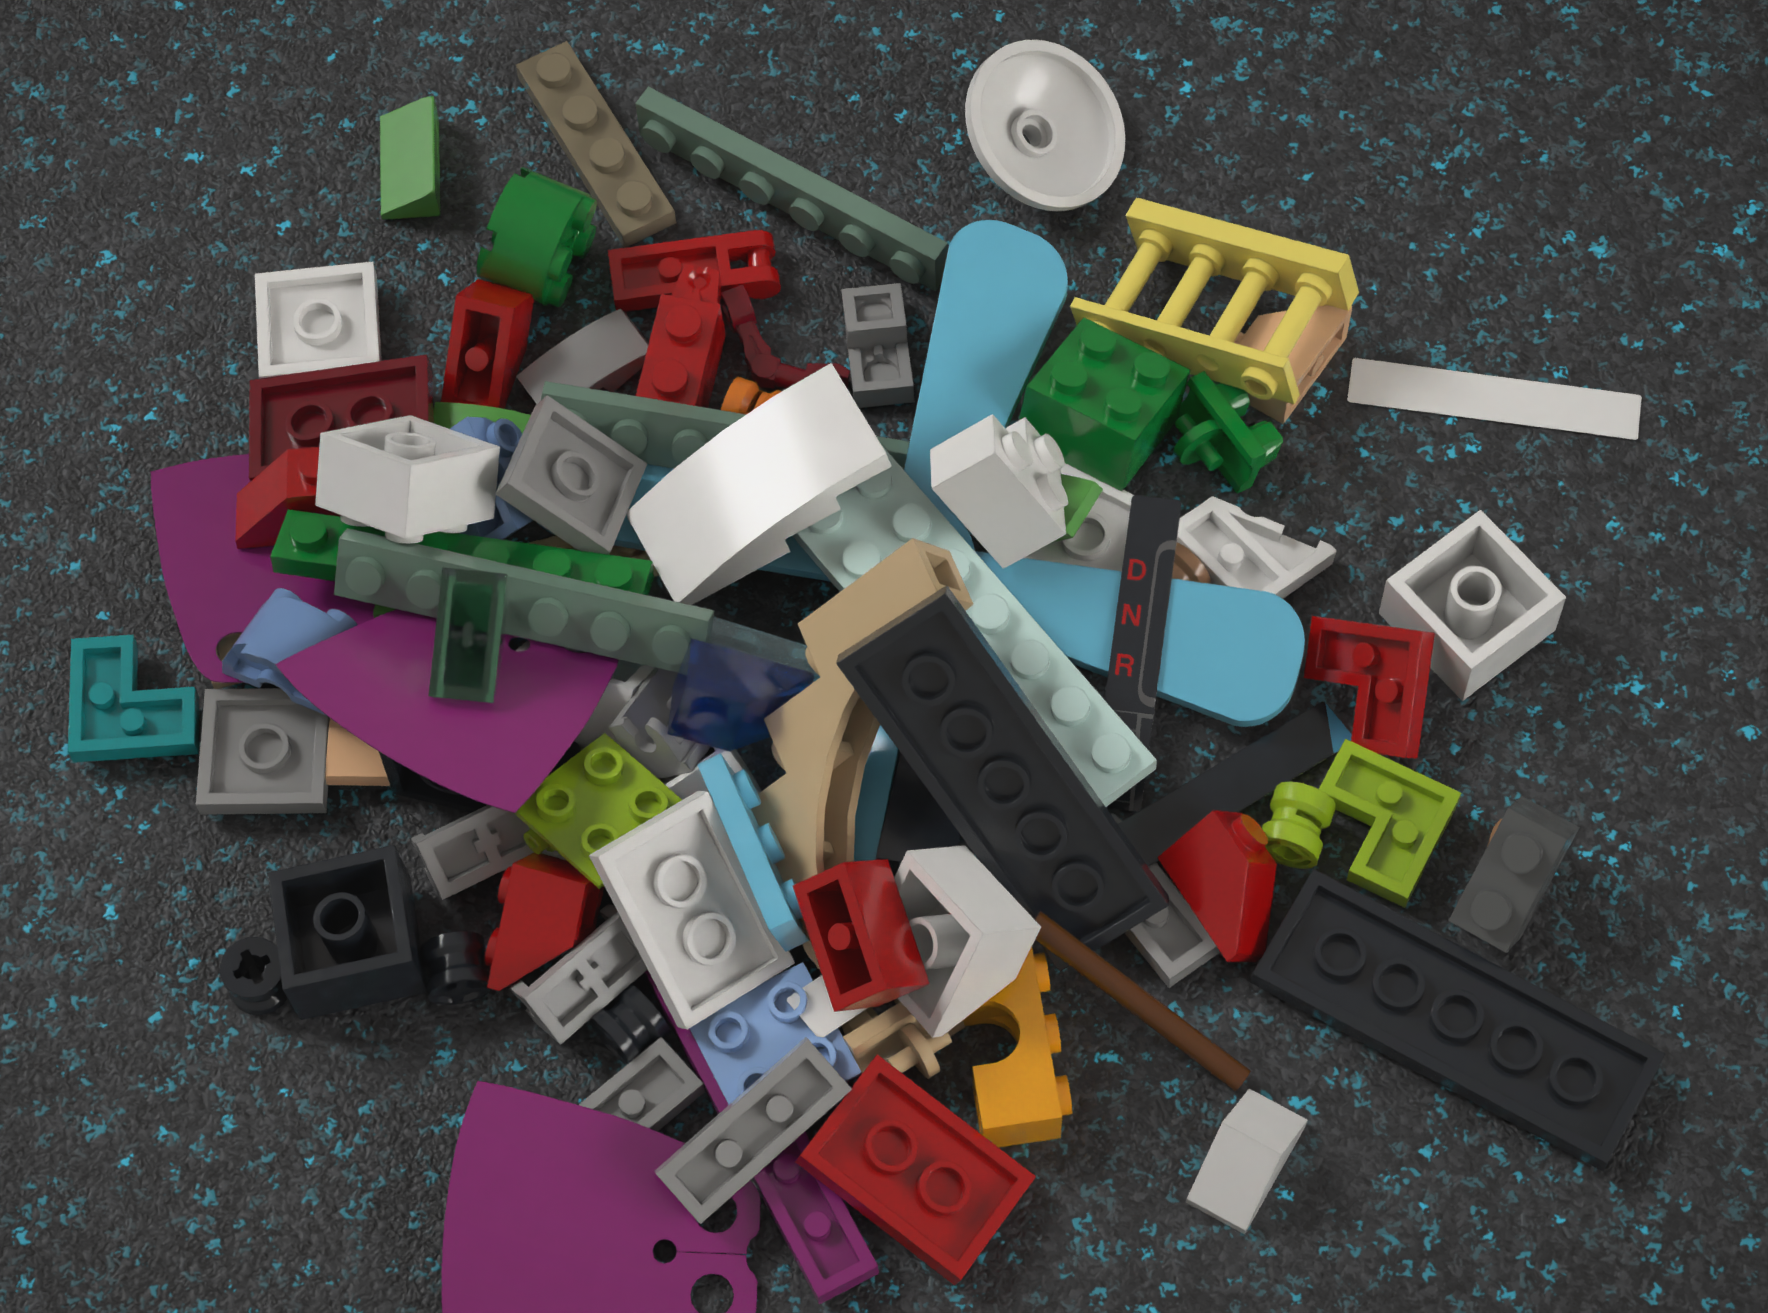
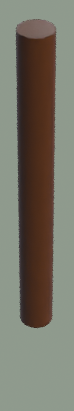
[1034,911,1251,1091]

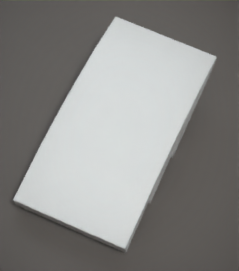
[626,363,892,605]

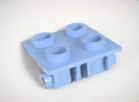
[689,962,862,1105]

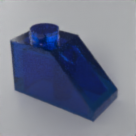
[667,638,814,752]

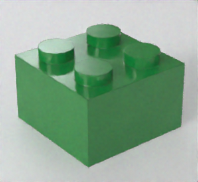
[1019,317,1190,491]

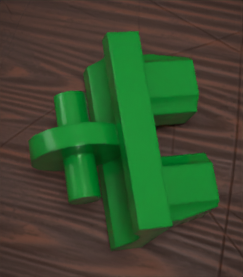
[1173,371,1283,494]

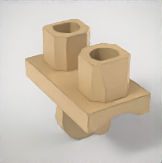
[842,998,965,1079]

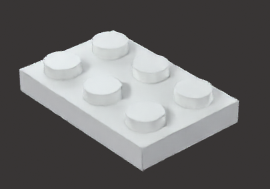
[589,791,795,1030]

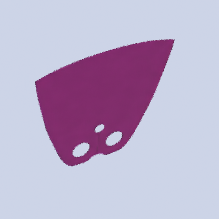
[151,454,375,683]
[275,609,620,813]
[442,1081,761,1313]

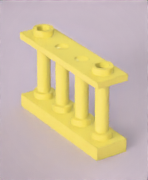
[1070,197,1359,404]

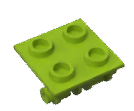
[514,733,682,889]

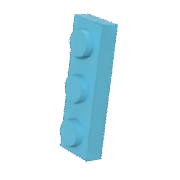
[697,753,809,952]

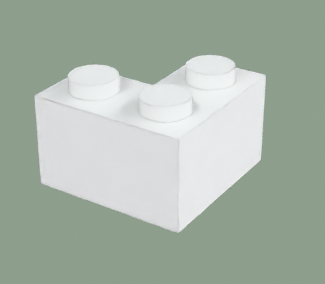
[930,414,1068,569]

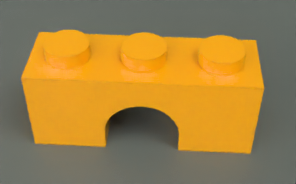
[963,947,1072,1147]

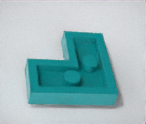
[68,635,199,763]

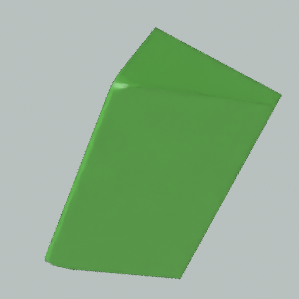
[380,96,440,220]

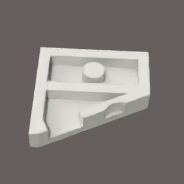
[1177,496,1337,599]

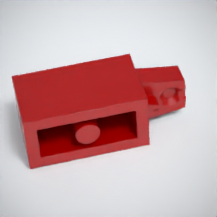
[636,264,726,408]

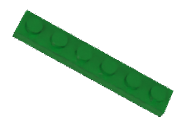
[270,509,654,596]

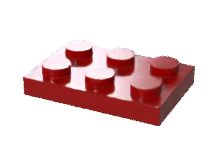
[795,1054,1036,1286]

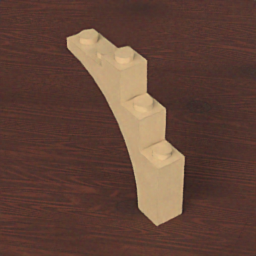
[752,538,973,969]

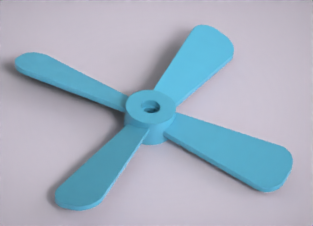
[538,220,1305,861]

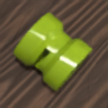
[1262,782,1336,869]

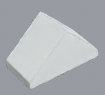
[1186,1089,1308,1235]

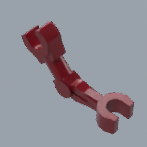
[721,285,850,389]

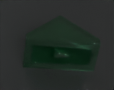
[428,567,508,704]

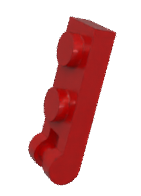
[608,230,781,312]

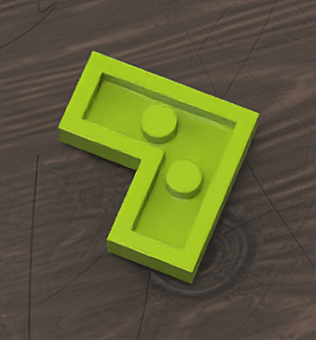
[1319,739,1462,908]

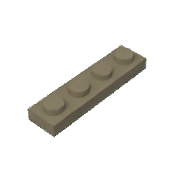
[516,41,676,248]

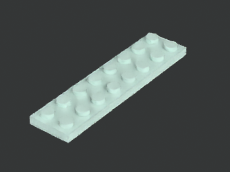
[792,443,1157,807]

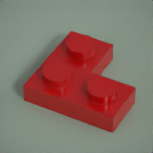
[1304,616,1435,759]

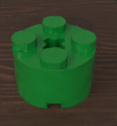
[476,167,597,308]

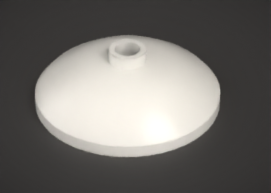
[965,40,1125,211]

